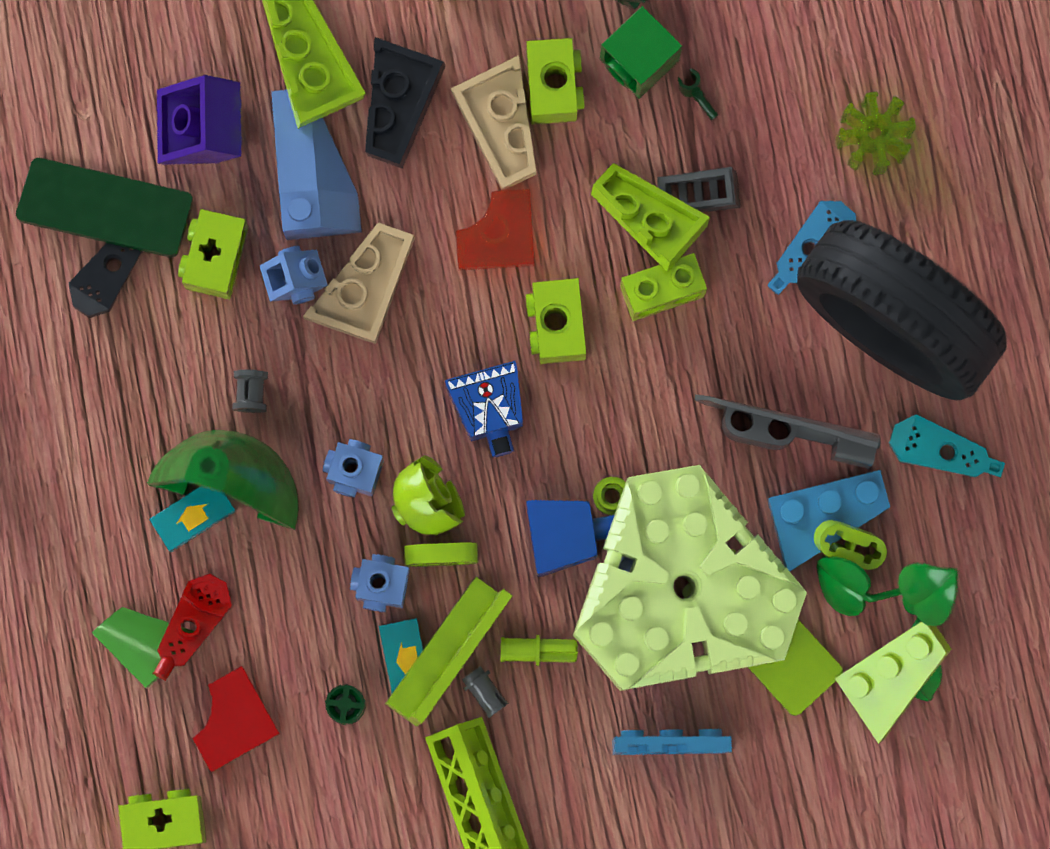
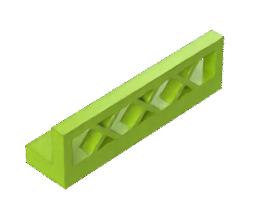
[385,577,512,727]
[425,717,529,849]

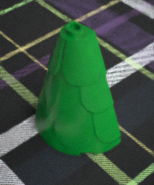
[147,430,299,530]

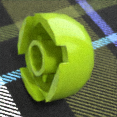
[392,455,465,535]

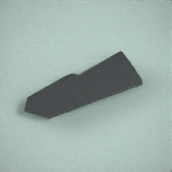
[694,394,881,468]

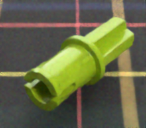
[501,635,578,666]

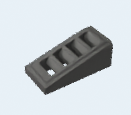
[657,167,741,212]

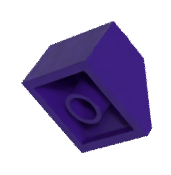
[157,75,242,165]

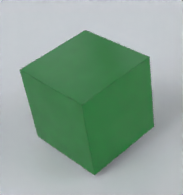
[600,6,682,99]

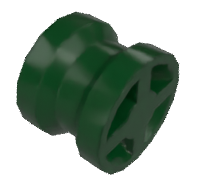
[325,685,366,725]

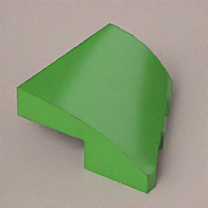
[92,607,194,689]

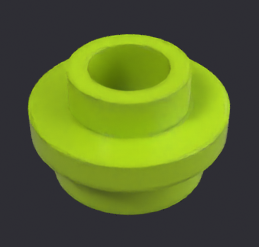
[593,477,626,515]

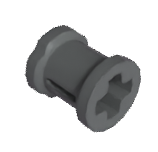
[232,370,268,413]

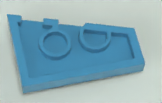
[767,470,890,572]
[612,729,732,755]

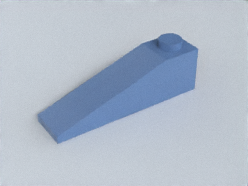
[271,90,362,240]

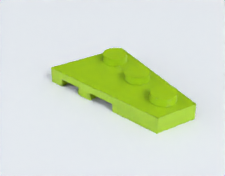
[591,163,710,272]
[835,622,951,744]

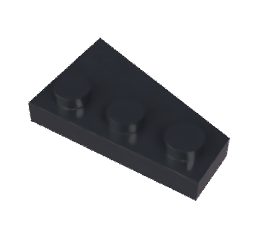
[365,37,446,168]

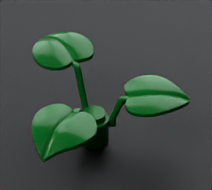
[816,556,958,701]

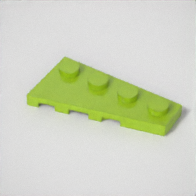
[262,0,366,128]

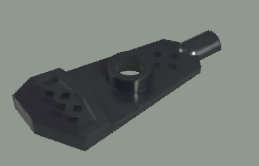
[68,243,142,318]

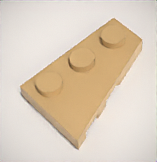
[451,55,536,191]
[303,223,415,344]

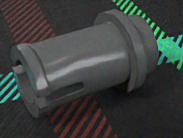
[462,666,509,718]

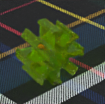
[835,92,916,175]

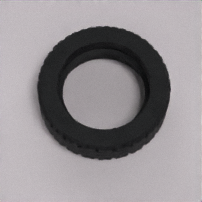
[797,220,1007,400]

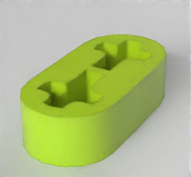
[814,520,887,570]
[404,542,478,567]

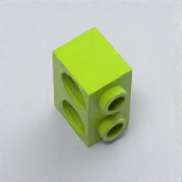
[620,253,707,322]

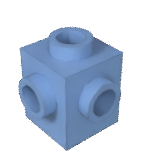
[259,246,328,304]
[322,439,384,498]
[350,554,410,612]

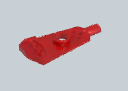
[152,573,232,681]

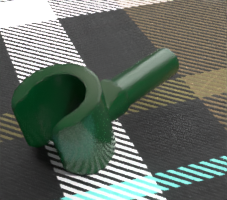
[678,69,718,121]

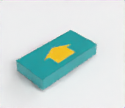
[149,486,236,553]
[379,618,423,693]

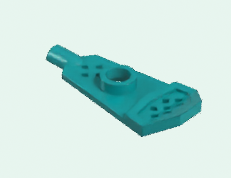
[889,414,1005,478]

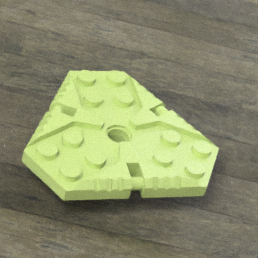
[573,465,807,691]

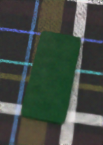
[16,158,193,258]

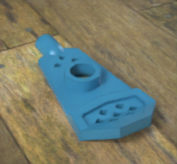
[767,201,856,295]

